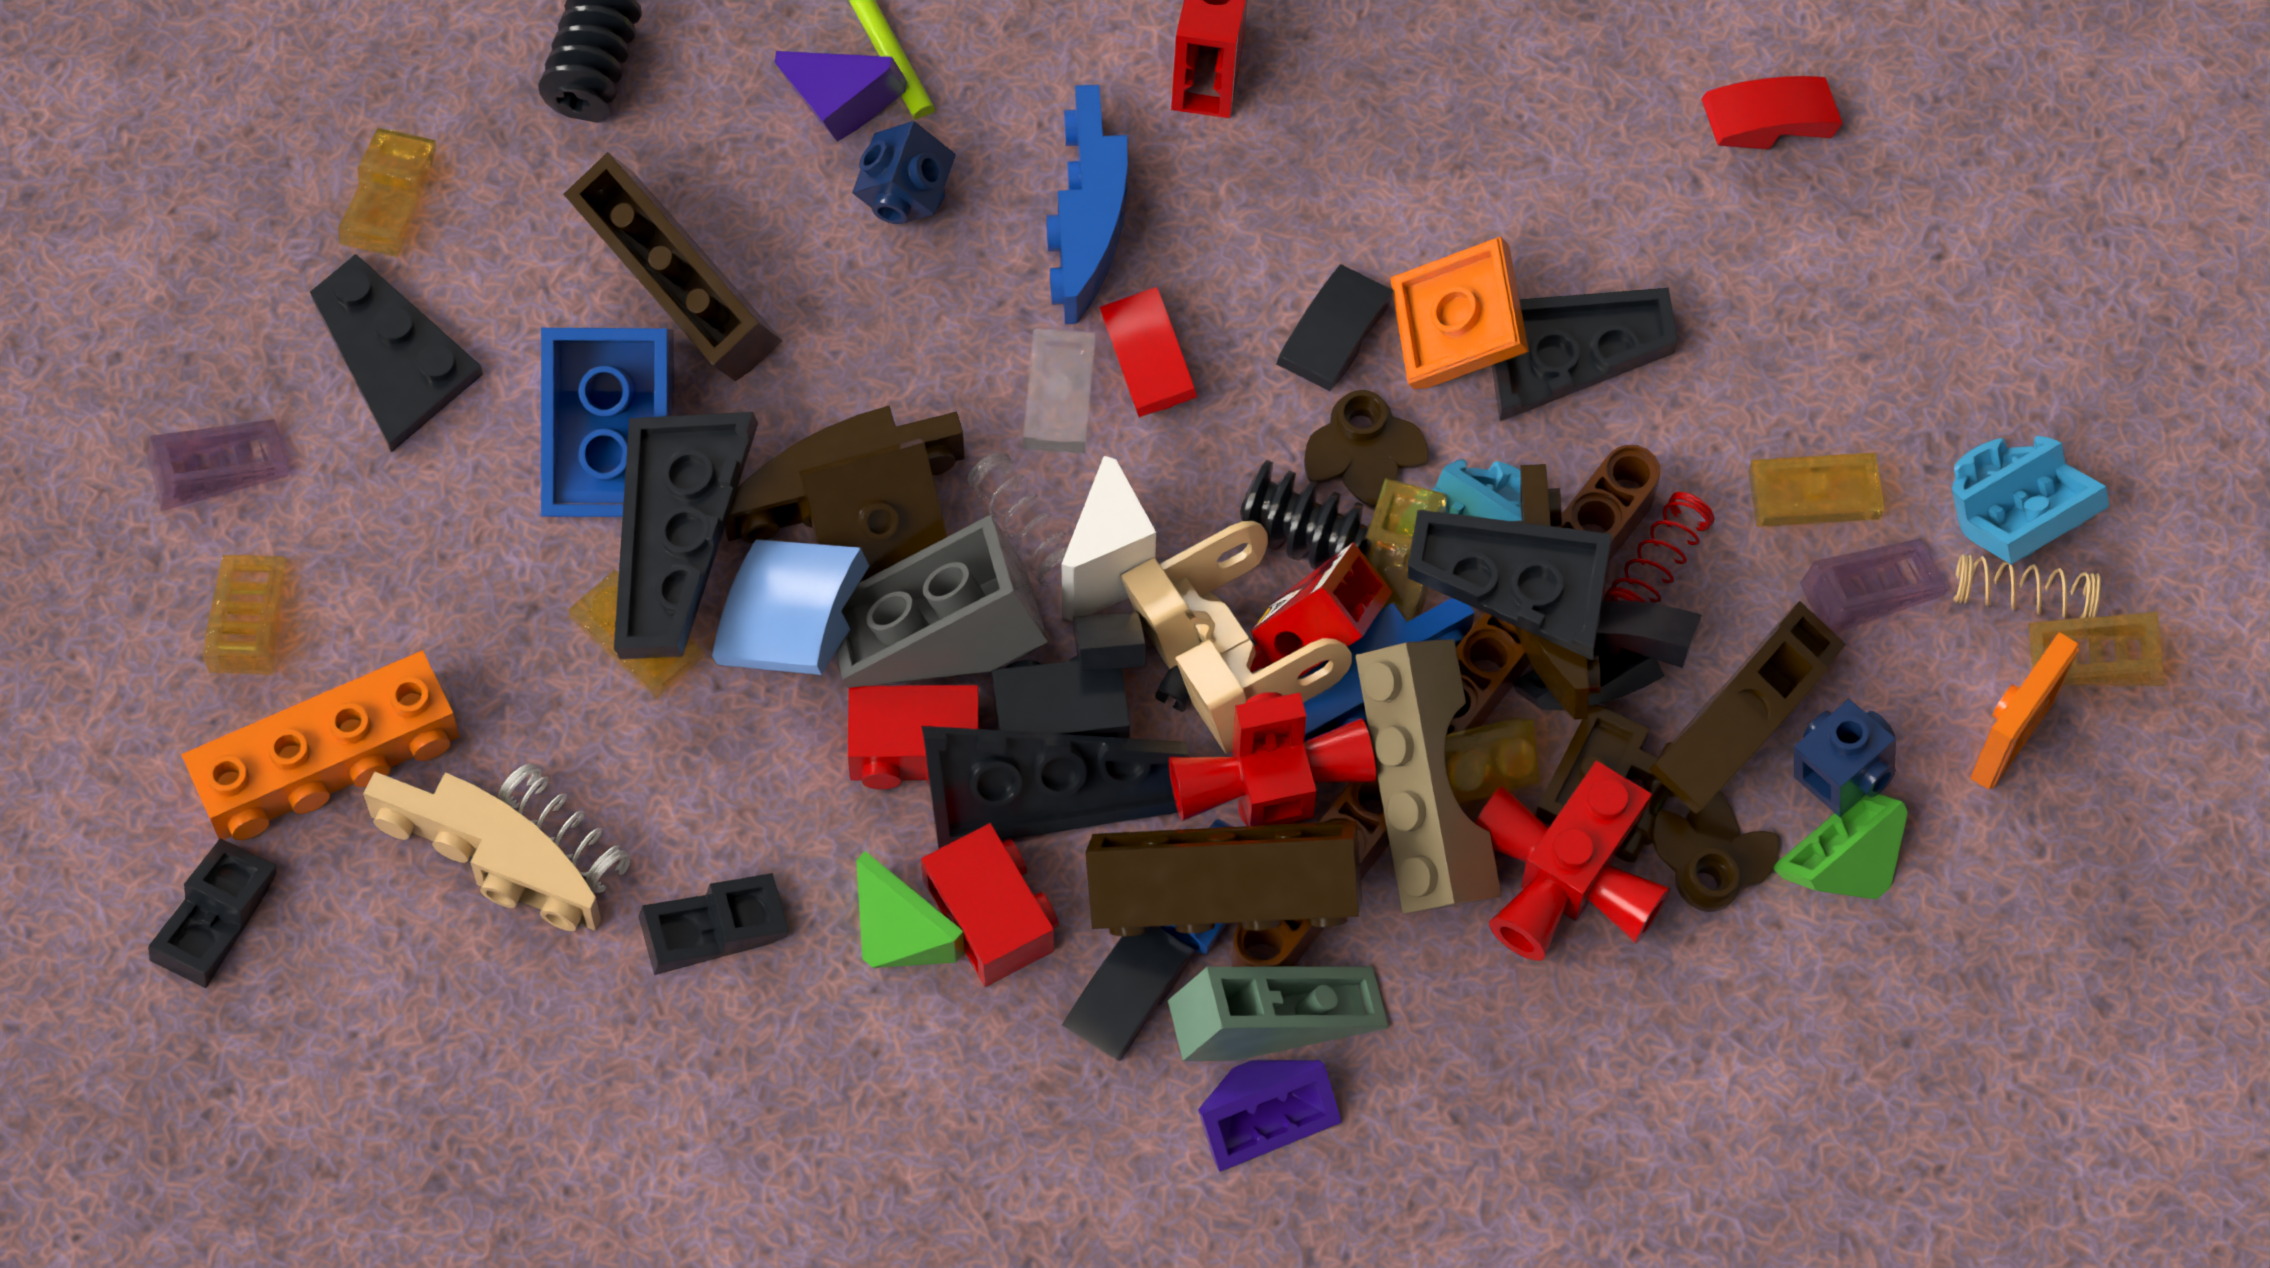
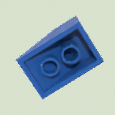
[541,327,674,517]

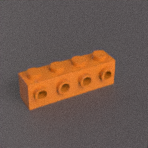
[181,650,460,840]

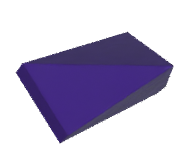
[1198,1060,1342,1172]

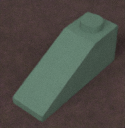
[1168,967,1389,1061]

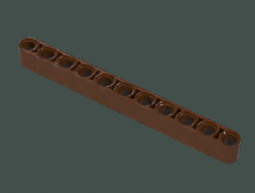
[1232,445,1660,967]

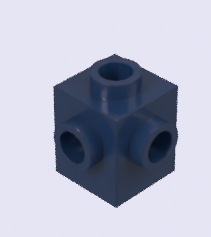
[852,121,956,224]
[1794,699,1896,817]

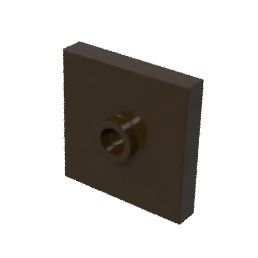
[798,438,948,583]

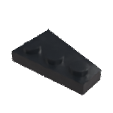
[310,254,483,453]
[1491,288,1678,421]

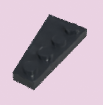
[614,412,758,659]
[921,726,1190,849]

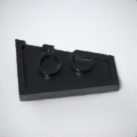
[1408,510,1612,660]

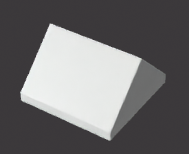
[1062,456,1156,621]

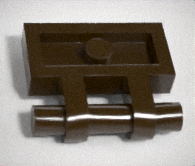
[1535,704,1676,863]

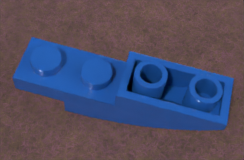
[1046,84,1128,324]
[1302,598,1475,742]

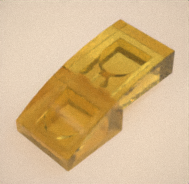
[338,128,436,257]
[1366,478,1447,622]

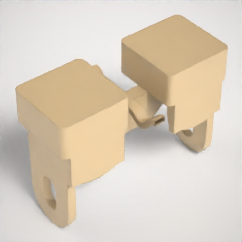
[1120,521,1352,754]

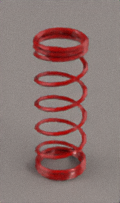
[1604,492,1715,603]

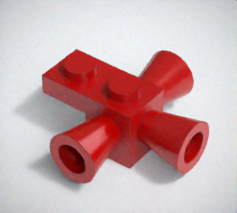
[1169,692,1376,826]
[1475,760,1671,961]

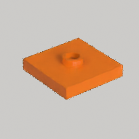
[1390,236,1529,389]
[1970,632,2079,790]

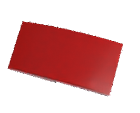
[1701,76,1843,150]
[1099,287,1197,418]

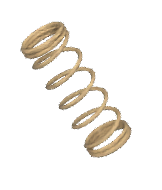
[1953,554,2101,623]

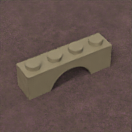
[1355,639,1502,914]

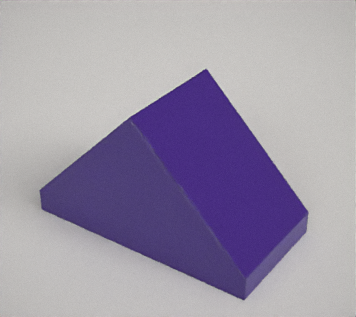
[774,51,907,142]

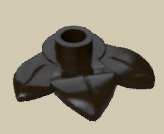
[1304,390,1428,507]
[1652,791,1779,912]

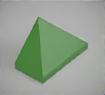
[1773,794,1908,900]
[856,851,965,968]

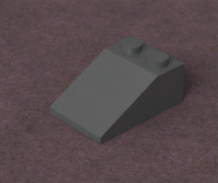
[836,515,1048,688]

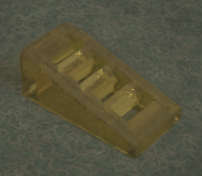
[203,555,287,675]
[2028,612,2165,686]

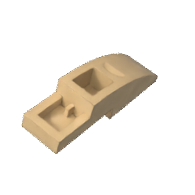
[363,772,601,931]

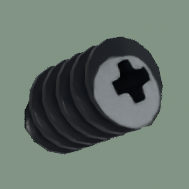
[538,0,642,123]
[1240,460,1381,570]

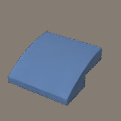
[712,539,869,675]

